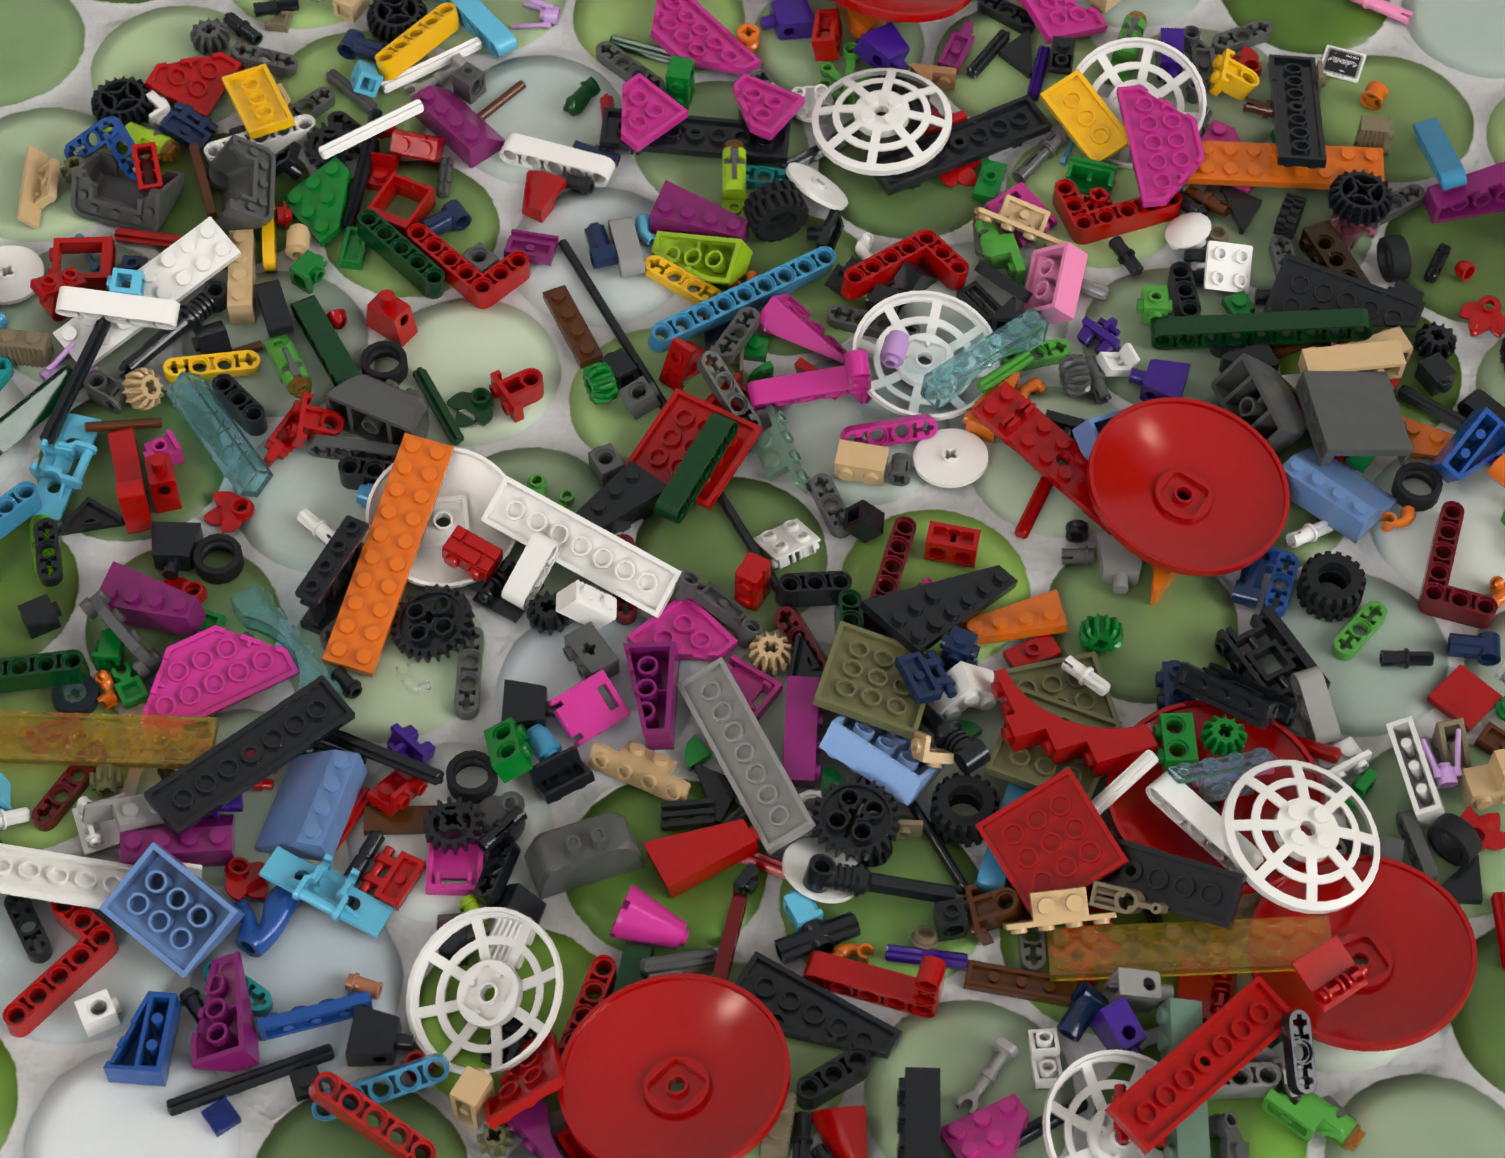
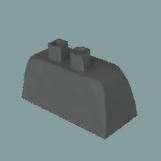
[1211,353,1306,455]
[324,374,430,446]
[524,811,644,900]

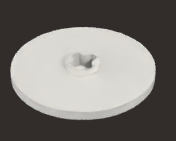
[785,163,848,210]
[0,245,45,305]
[913,428,989,488]
[782,837,858,903]

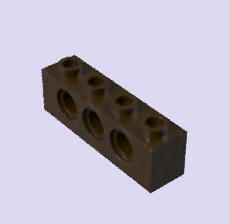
[1299,220,1370,283]

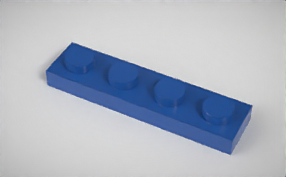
[256,991,373,1041]

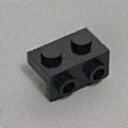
[528,746,595,805]

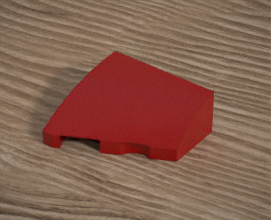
[522,170,567,223]
[810,1105,868,1158]

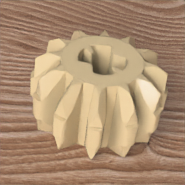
[122,367,164,411]
[748,631,793,677]

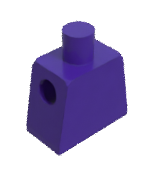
[759,0,814,40]
[853,22,910,71]
[1155,28,1184,85]
[1129,359,1191,401]
[1089,996,1147,1069]

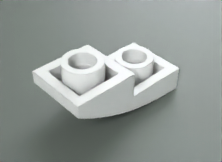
[1028,1028,1064,1089]

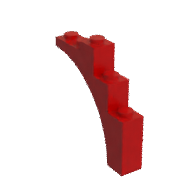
[991,668,1158,778]

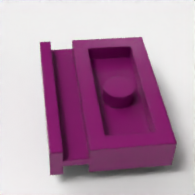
[504,229,559,266]

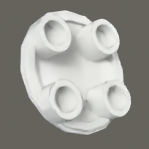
[792,84,834,123]
[1165,212,1211,250]

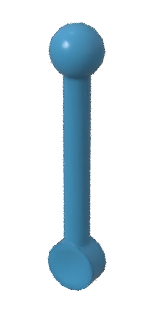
[1060,139,1075,166]
[75,233,100,272]

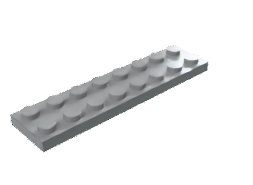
[676,657,816,855]

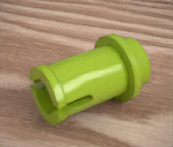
[459,894,489,931]

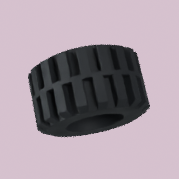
[743,179,809,242]
[1296,551,1366,622]
[930,772,1000,848]

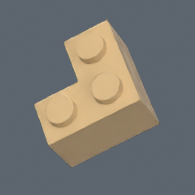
[1458,749,1505,810]

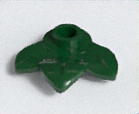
[446,387,494,427]

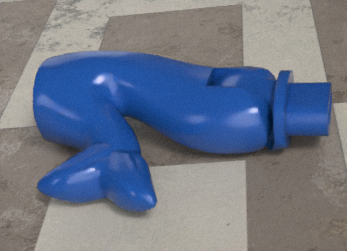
[233,875,304,958]

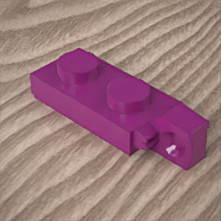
[937,21,975,75]

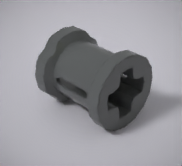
[888,453,913,486]

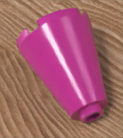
[609,884,690,949]

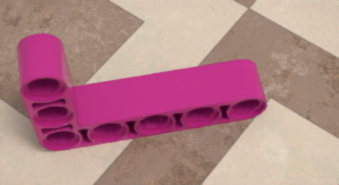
[746,349,871,410]

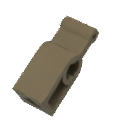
[1089,881,1169,914]

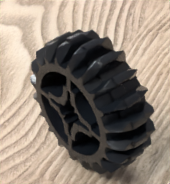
[366,0,428,44]
[91,75,155,127]
[1327,169,1394,227]

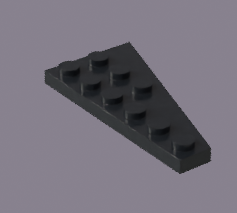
[1263,253,1426,328]
[859,565,1018,654]
[734,951,902,1059]

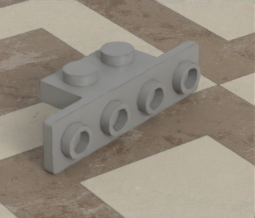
[82,793,165,832]

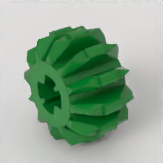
[582,362,618,405]
[1079,613,1123,655]
[1200,713,1247,761]

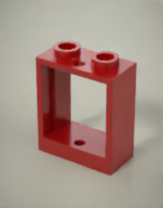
[366,173,436,239]
[48,236,117,291]

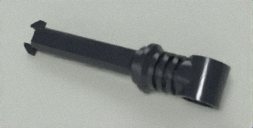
[118,279,227,380]
[921,703,991,775]
[802,854,966,902]

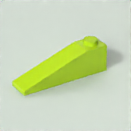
[651,231,753,285]

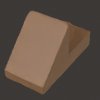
[909,63,957,101]

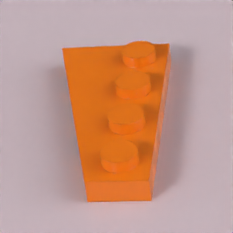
[1402,416,1454,460]
[960,589,1068,645]

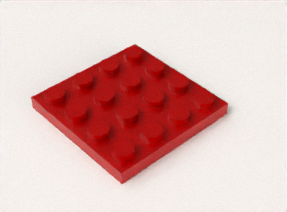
[625,388,762,511]
[975,767,1129,917]

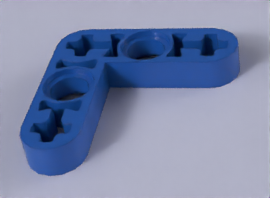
[64,116,143,179]
[1263,547,1299,618]

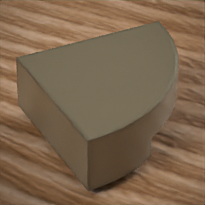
[265,11,293,33]

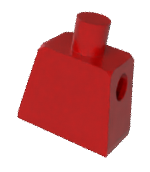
[131,142,163,193]
[366,289,418,347]
[144,452,182,514]

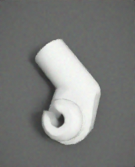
[855,232,874,261]

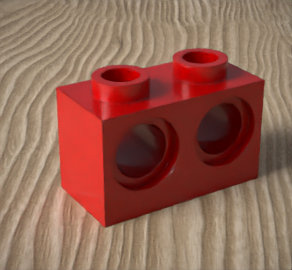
[811,8,843,62]
[924,521,981,568]

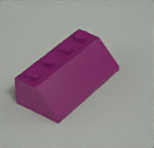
[411,85,505,169]
[119,814,235,867]

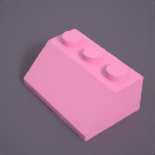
[1020,242,1088,323]

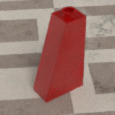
[643,819,760,898]

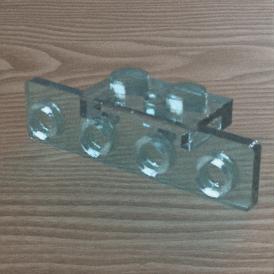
[1168,748,1278,803]

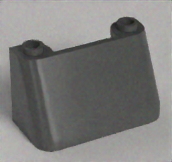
[207,134,276,238]
[71,151,185,232]

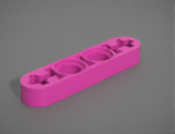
[840,413,938,446]

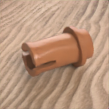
[345,972,383,1000]

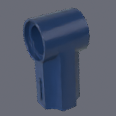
[337,29,386,63]
[420,199,472,236]
[584,222,618,269]
[1230,559,1267,609]
[1447,631,1501,666]
[1057,981,1109,1042]

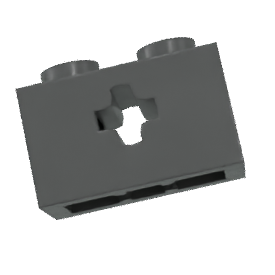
[563,622,620,680]

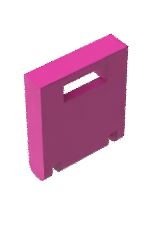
[985,182,1058,248]
[726,654,783,721]
[548,669,631,748]
[425,832,485,896]

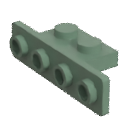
[754,405,810,494]

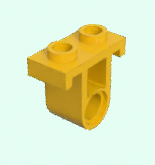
[1209,48,1259,100]

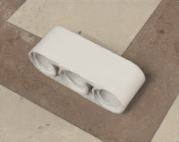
[501,532,561,610]

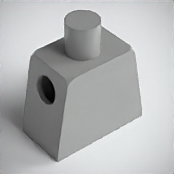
[1095,534,1143,595]
[1103,967,1174,1013]

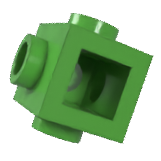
[1136,285,1172,323]

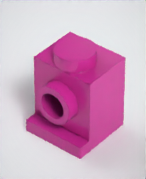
[142,429,185,467]

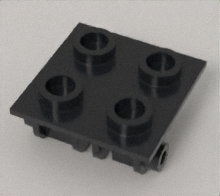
[472,558,545,623]

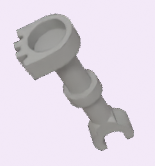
[403,53,466,102]
[956,1035,1019,1114]

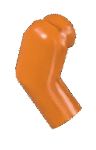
[1018,378,1046,399]
[1490,576,1505,608]

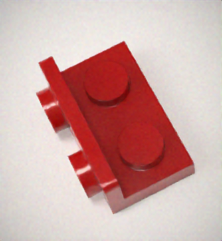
[366,770,428,816]

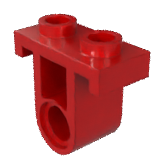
[30,267,87,322]
[659,337,710,390]
[489,368,544,423]
[288,392,344,449]

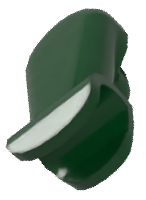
[563,77,601,116]

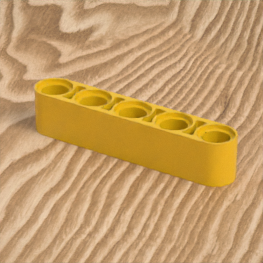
[375,2,461,81]

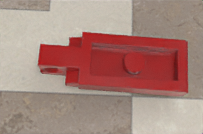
[261,406,295,468]

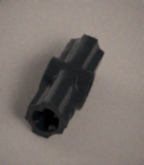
[774,911,861,964]

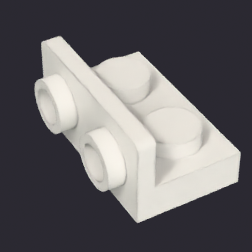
[1312,737,1372,787]

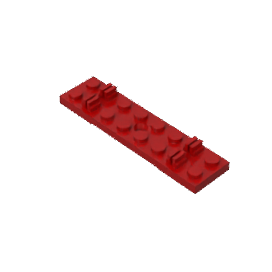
[971,381,1111,535]
[1105,975,1295,1155]

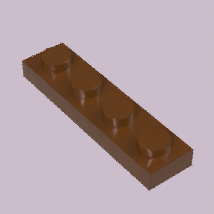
[543,285,603,369]

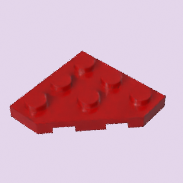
[145,52,242,117]
[483,1030,566,1129]

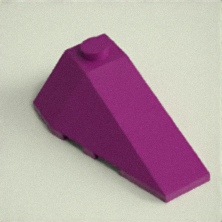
[190,951,260,1073]

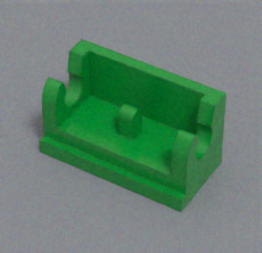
[1065,155,1117,195]

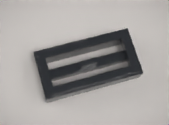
[956,281,1002,326]
[661,798,716,831]

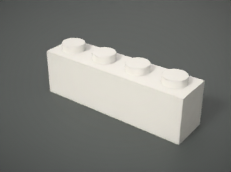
[1386,716,1445,829]

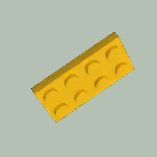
[221,63,295,140]
[1040,69,1128,162]

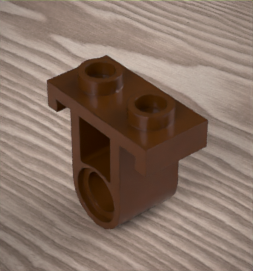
[963,883,1025,946]

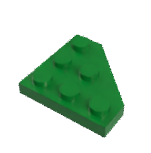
[280,156,352,247]

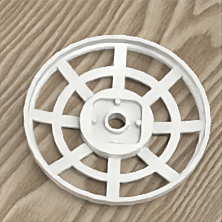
[1075,37,1207,169]
[812,68,952,176]
[852,290,1000,421]
[1222,760,1380,914]
[406,907,563,1075]
[1042,1049,1163,1158]

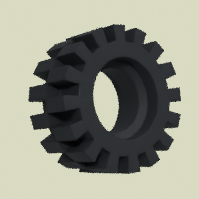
[1273,193,1306,240]

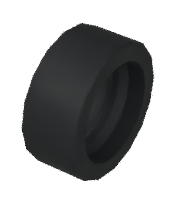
[1376,234,1412,282]
[360,341,409,385]
[1391,462,1443,512]
[193,533,244,585]
[446,750,498,804]
[1427,813,1482,866]

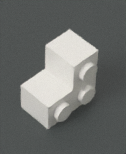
[928,661,999,721]

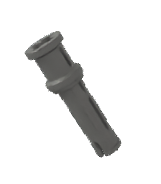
[1012,127,1069,184]

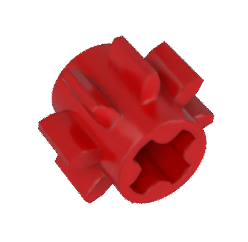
[1083,187,1113,211]

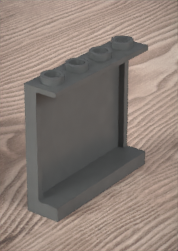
[1295,371,1413,466]

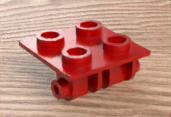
[1292,935,1369,1013]
[1176,961,1238,1014]

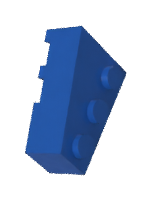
[1430,407,1505,483]
[103,991,182,1087]

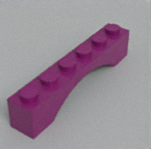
[503,1100,563,1158]

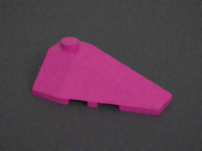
[759,293,848,363]

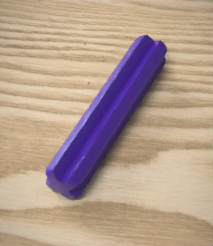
[1027,45,1051,101]
[885,944,968,970]

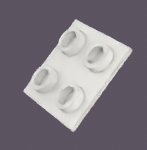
[753,518,821,569]
[72,792,126,855]

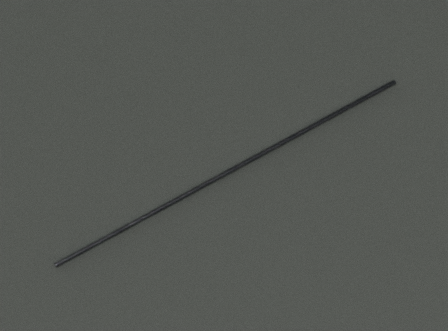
[558,239,969,892]

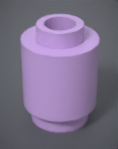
[879,330,909,368]

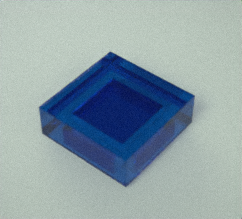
[201,1096,242,1138]

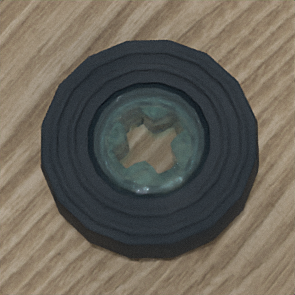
[51,676,101,718]

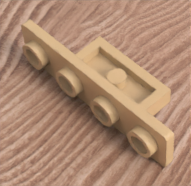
[17,145,61,229]
[974,194,1065,247]
[588,741,691,802]
[1003,886,1117,934]

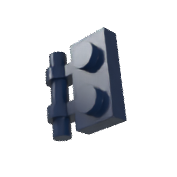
[158,101,219,152]
[894,650,957,705]

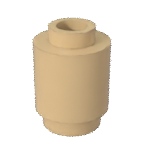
[285,223,311,260]

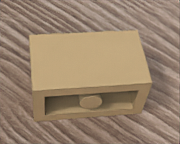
[833,439,889,486]
[449,1065,495,1130]

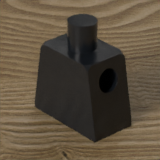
[151,521,204,580]
[501,679,563,731]
[345,1005,416,1067]

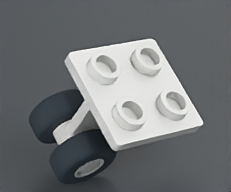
[1184,240,1253,294]

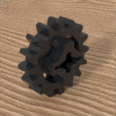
[304,121,356,170]
[422,797,483,855]

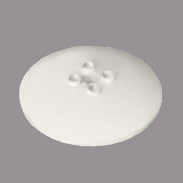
[365,447,517,589]

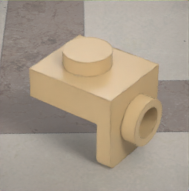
[911,731,954,768]

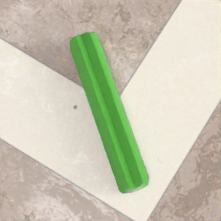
[976,350,1034,393]

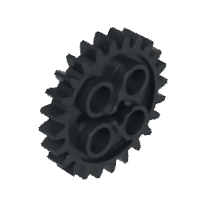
[390,584,475,663]
[811,776,900,862]

